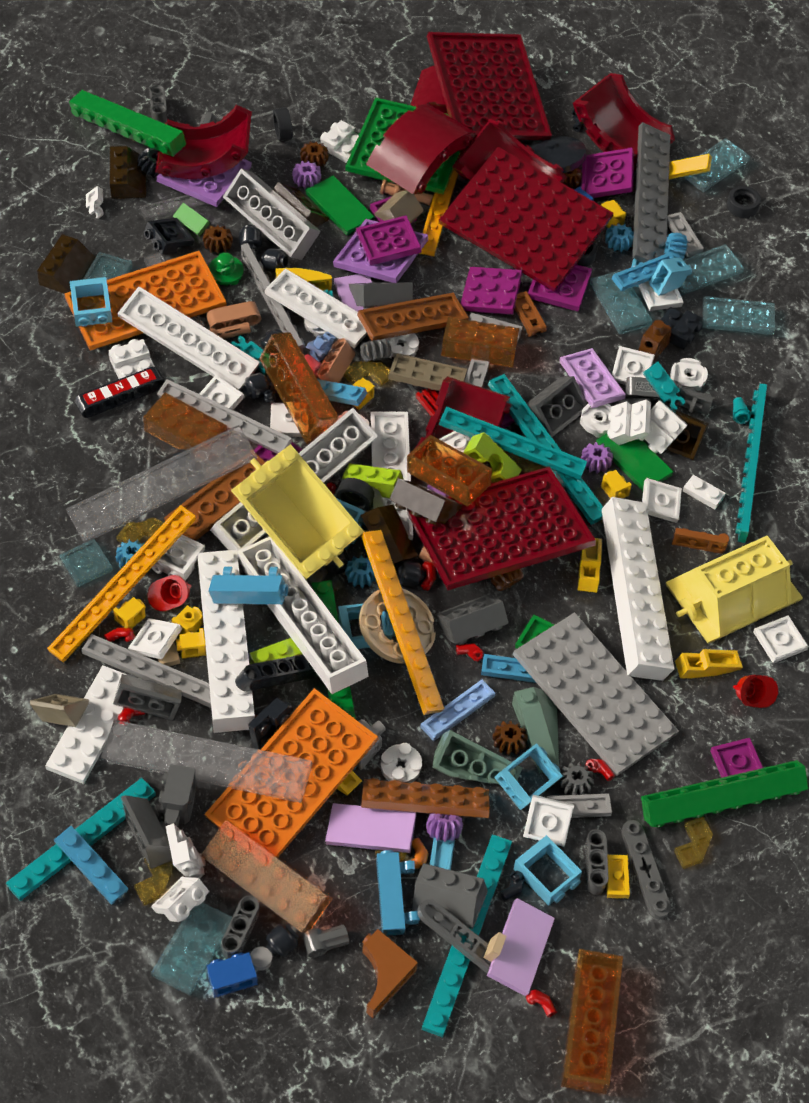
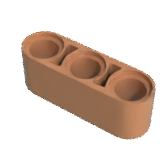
[206,301,261,330]
[317,338,355,383]

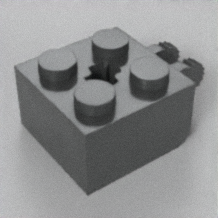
[159,764,197,827]

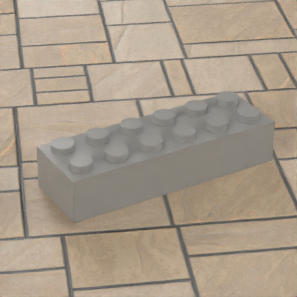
[223,168,321,260]

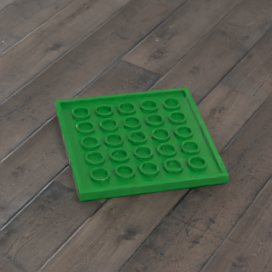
[345,97,461,194]

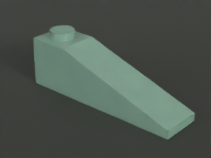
[512,687,559,774]
[432,730,522,785]

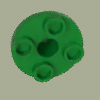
[208,253,244,285]

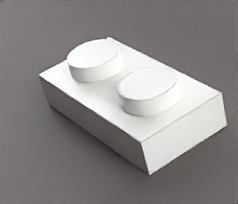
[683,475,726,510]

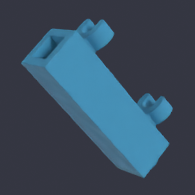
[208,566,288,604]
[376,850,420,936]

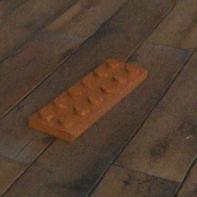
[357,293,469,341]
[164,450,266,541]
[361,778,489,818]

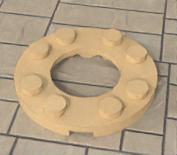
[359,589,436,664]

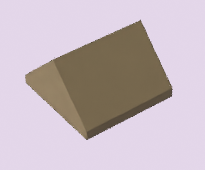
[375,190,423,224]
[30,694,89,727]

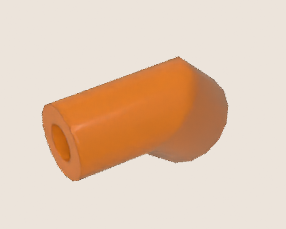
[411,838,429,869]

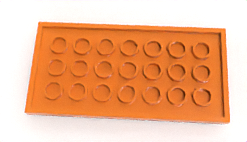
[65,251,226,351]
[204,688,379,868]

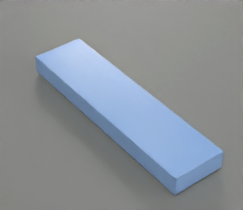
[420,679,495,741]

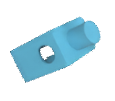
[649,257,692,296]

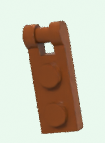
[514,291,547,337]
[672,528,729,554]

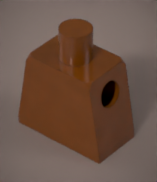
[638,320,672,363]

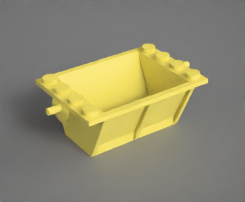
[231,444,364,579]
[665,536,803,644]

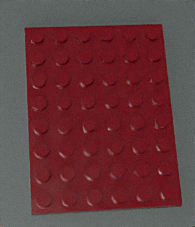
[427,32,552,140]
[439,147,614,292]
[407,466,596,590]

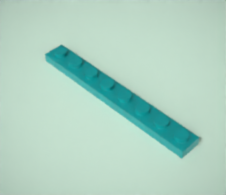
[439,407,587,480]
[6,778,156,901]

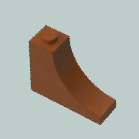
[362,929,418,1018]

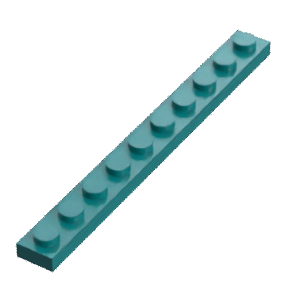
[488,374,603,525]
[735,383,767,543]
[422,834,512,1037]

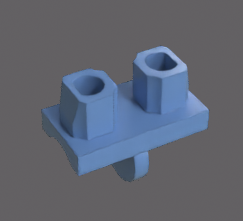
[306,332,336,361]

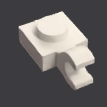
[86,186,103,219]

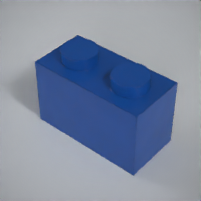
[206,953,257,998]

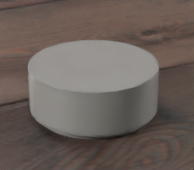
[250,947,272,970]

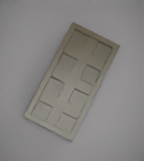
[388,353,467,391]

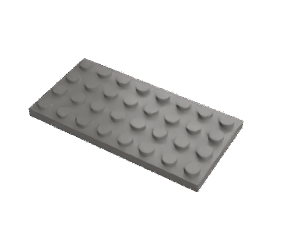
[513,612,679,776]

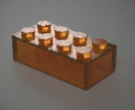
[441,317,520,367]
[143,392,228,464]
[407,435,492,506]

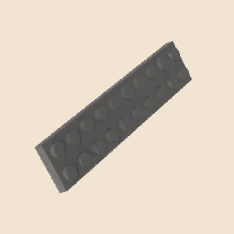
[633,122,670,263]

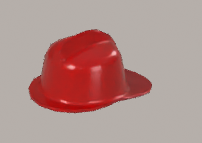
[147,575,192,611]
[733,675,778,708]

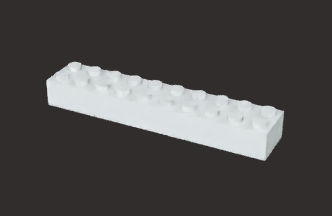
[211,408,378,556]
[602,497,674,681]
[237,537,369,694]
[197,550,255,733]

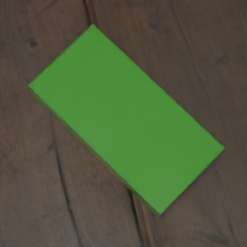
[173,203,210,237]

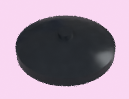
[525,136,587,173]

